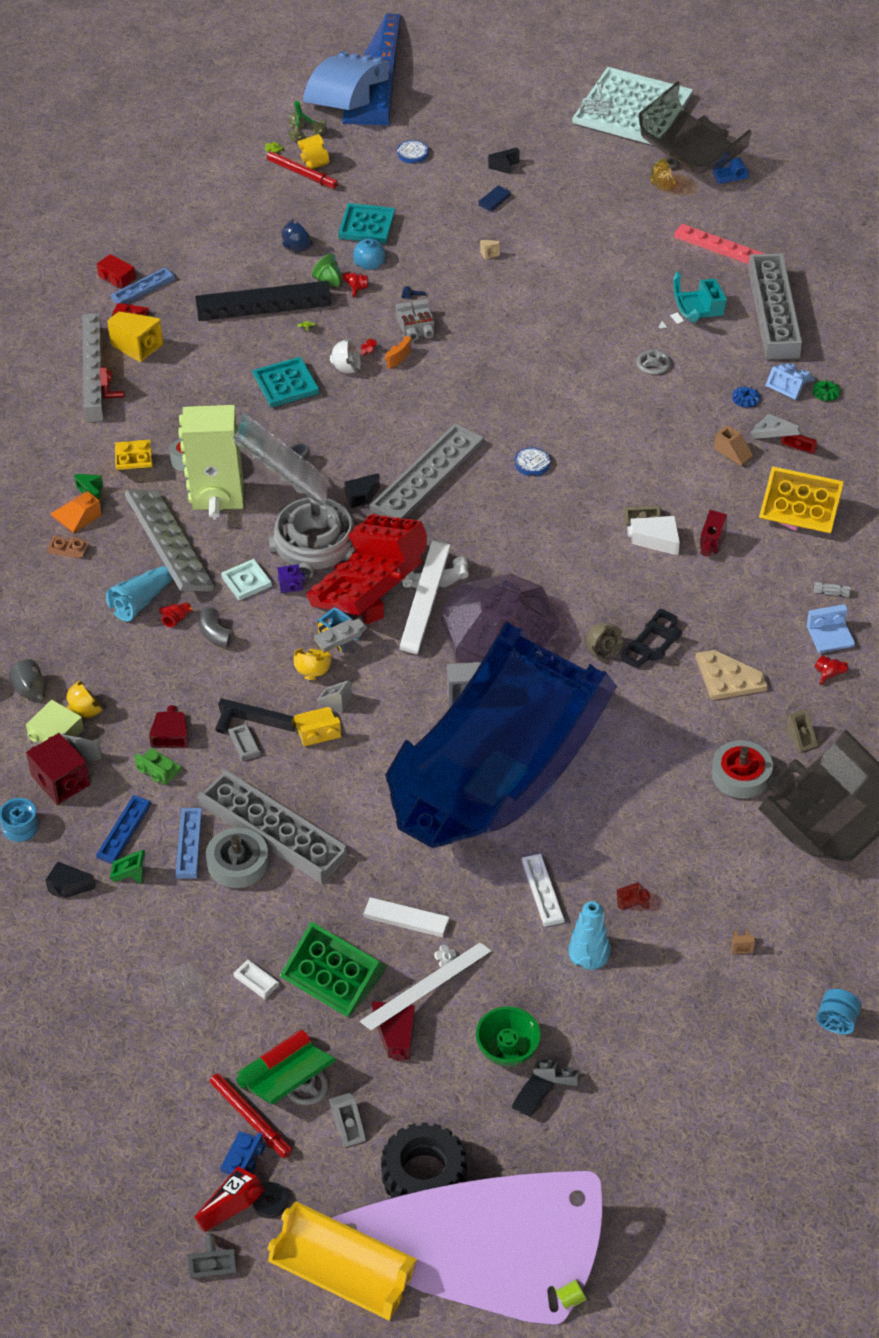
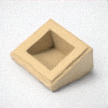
[480,240,500,259]

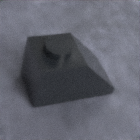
[45,862,96,898]

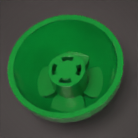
[476,1006,541,1067]

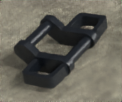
[621,609,683,668]

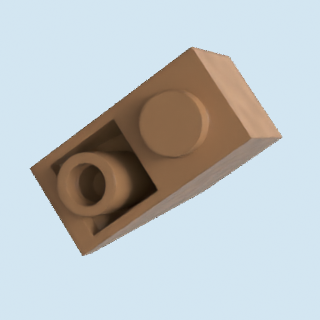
[714,425,753,466]

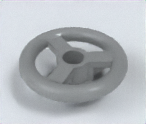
[636,350,671,375]
[287,1071,328,1105]

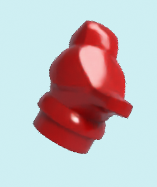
[343,271,368,297]
[159,602,193,628]
[814,655,849,685]

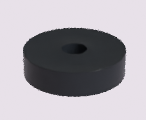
[252,1182,288,1218]

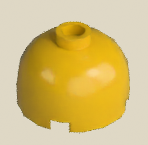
[293,648,332,680]
[66,680,103,719]

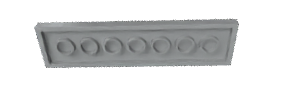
[370,423,484,519]
[125,489,214,592]

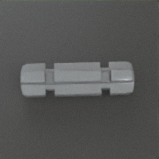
[814,582,851,597]

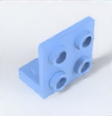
[765,363,815,400]
[806,604,855,653]

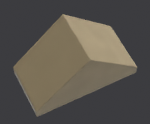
[786,709,818,752]

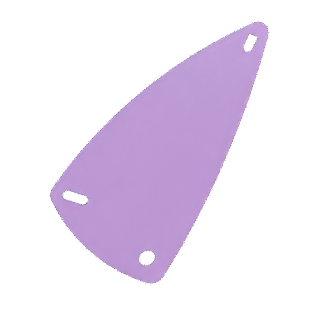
[332,1171,602,1325]

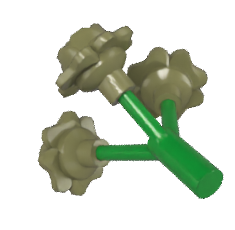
[287,101,327,142]

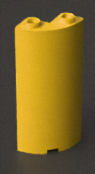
[267,1201,417,1321]

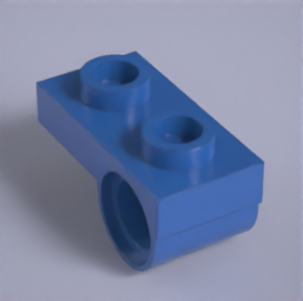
[713,158,749,184]

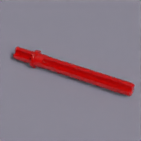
[267,152,338,189]
[209,1073,293,1159]

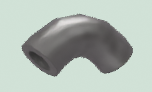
[199,607,232,648]

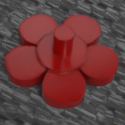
[360,338,377,356]

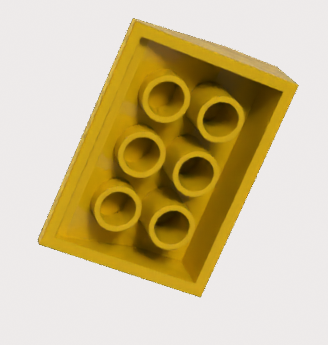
[759,466,844,534]

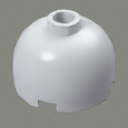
[330,339,361,374]

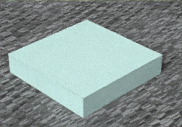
[221,559,272,601]

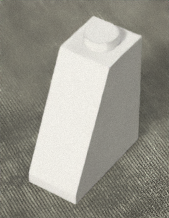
[627,516,680,555]

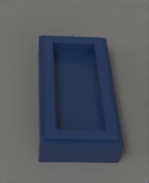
[478,185,511,212]

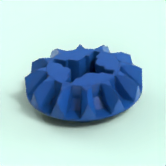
[732,386,760,407]

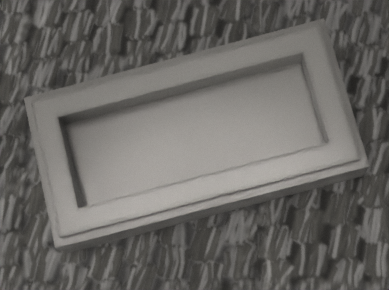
[228,724,260,761]

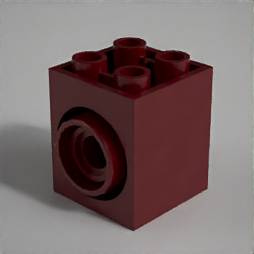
[26,732,90,805]

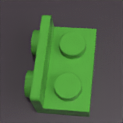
[134,748,181,786]

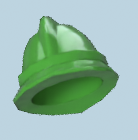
[312,253,341,287]

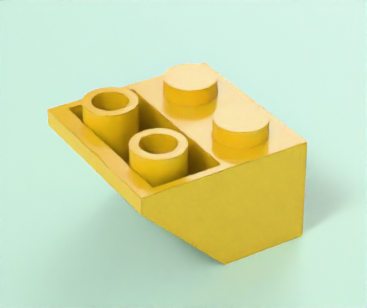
[115,439,153,470]

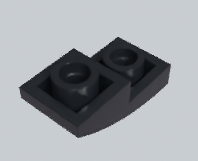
[512,1074,554,1117]

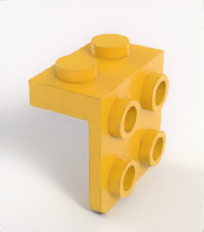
[294,707,341,747]

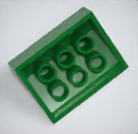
[279,921,387,1018]

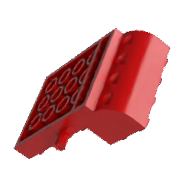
[306,514,427,615]

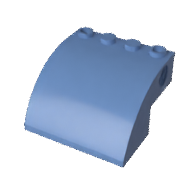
[303,52,388,110]

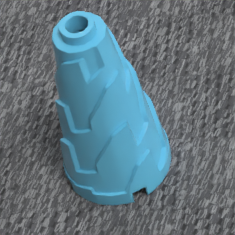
[106,566,172,621]
[568,901,611,970]

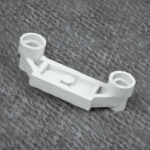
[402,557,469,589]

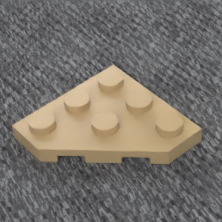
[695,650,767,700]

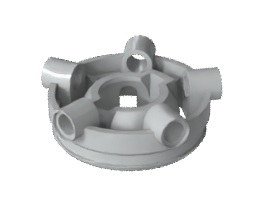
[269,497,356,578]

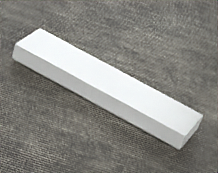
[522,854,564,927]
[364,897,449,937]

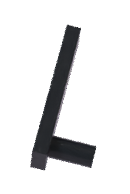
[215,698,296,734]

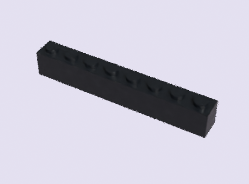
[195,281,331,321]

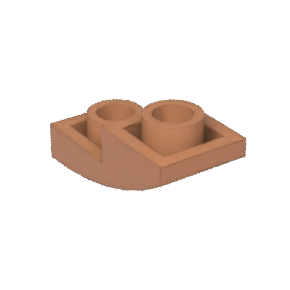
[47,535,89,558]

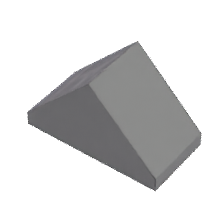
[317,680,352,713]

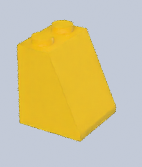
[107,312,164,362]

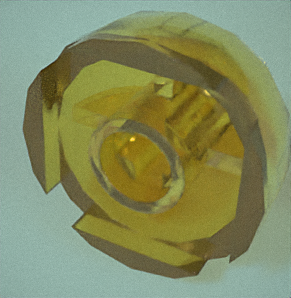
[649,157,677,191]

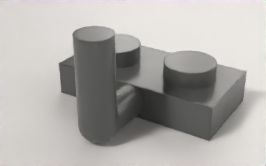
[188,1233,236,1278]

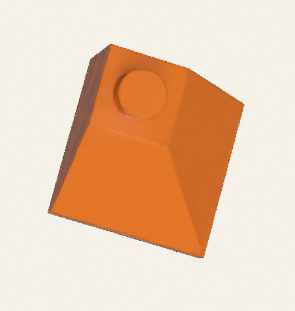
[50,491,102,533]

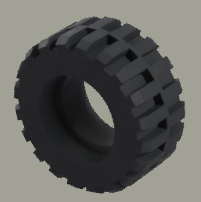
[381,1122,467,1199]

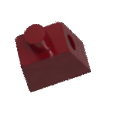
[700,510,727,557]
[149,705,188,748]

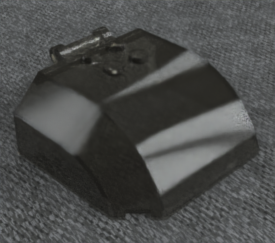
[638,81,752,174]
[758,730,879,862]

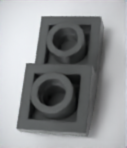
[533,1059,581,1086]

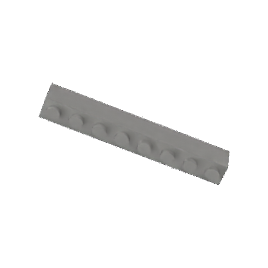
[82,313,104,422]

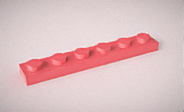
[674,224,765,264]

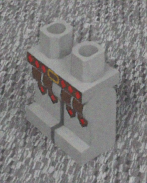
[395,299,434,341]

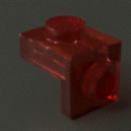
[617,882,650,910]

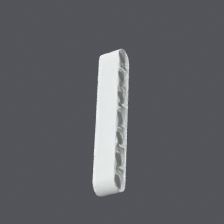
[399,539,451,655]

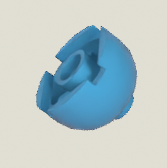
[353,239,386,270]

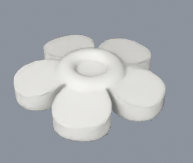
[435,945,456,967]

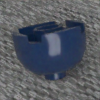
[282,219,313,252]

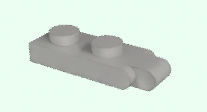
[314,618,367,653]

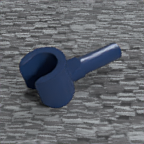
[401,286,425,299]

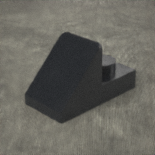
[488,147,520,174]

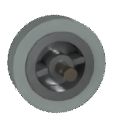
[206,827,269,888]

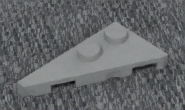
[750,414,802,439]

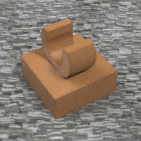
[731,930,755,954]

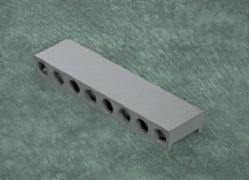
[198,769,348,884]

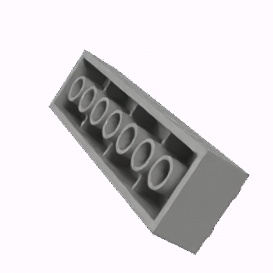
[748,253,802,360]

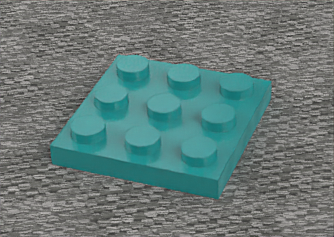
[338,203,395,244]
[252,356,319,408]

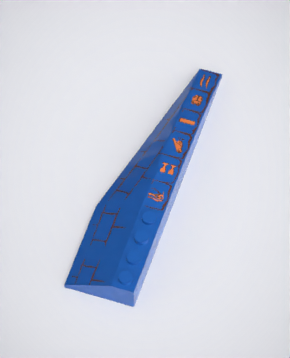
[342,14,401,125]

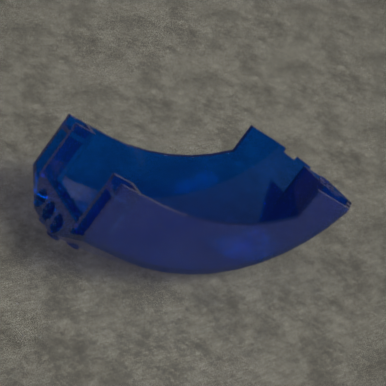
[385,621,617,849]

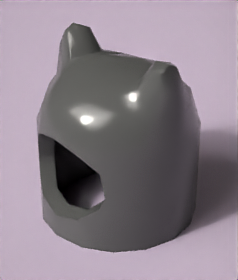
[9,660,46,701]

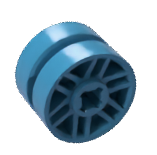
[0,798,39,842]
[816,989,862,1035]

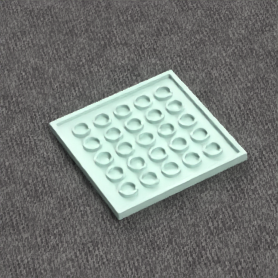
[572,67,693,147]

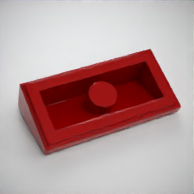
[781,435,818,454]

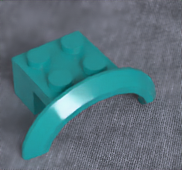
[673,271,727,323]

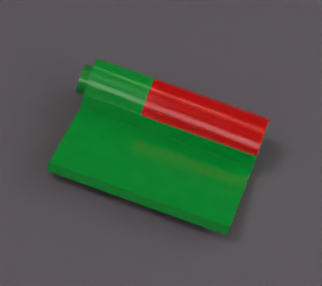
[236,1029,336,1105]

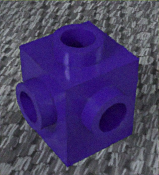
[277,564,306,593]

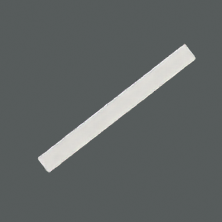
[360,943,491,1030]

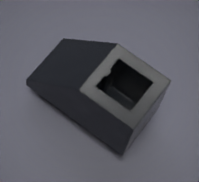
[344,473,380,508]

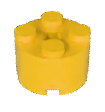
[297,134,330,170]

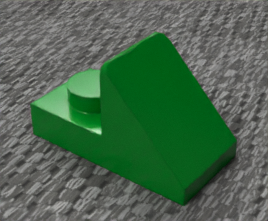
[74,474,103,504]
[110,850,146,884]

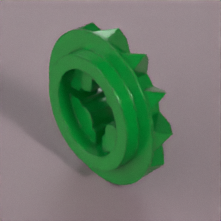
[813,379,841,401]

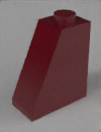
[372,1001,415,1061]

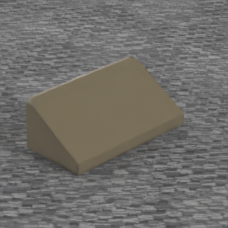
[623,505,661,525]

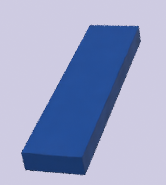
[96,795,152,864]

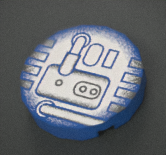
[397,140,428,164]
[515,447,550,476]

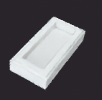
[234,960,279,999]

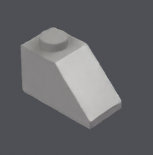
[329,1093,366,1147]

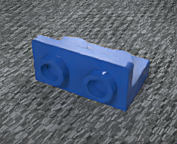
[220,1131,266,1175]

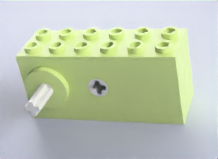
[179,405,244,520]

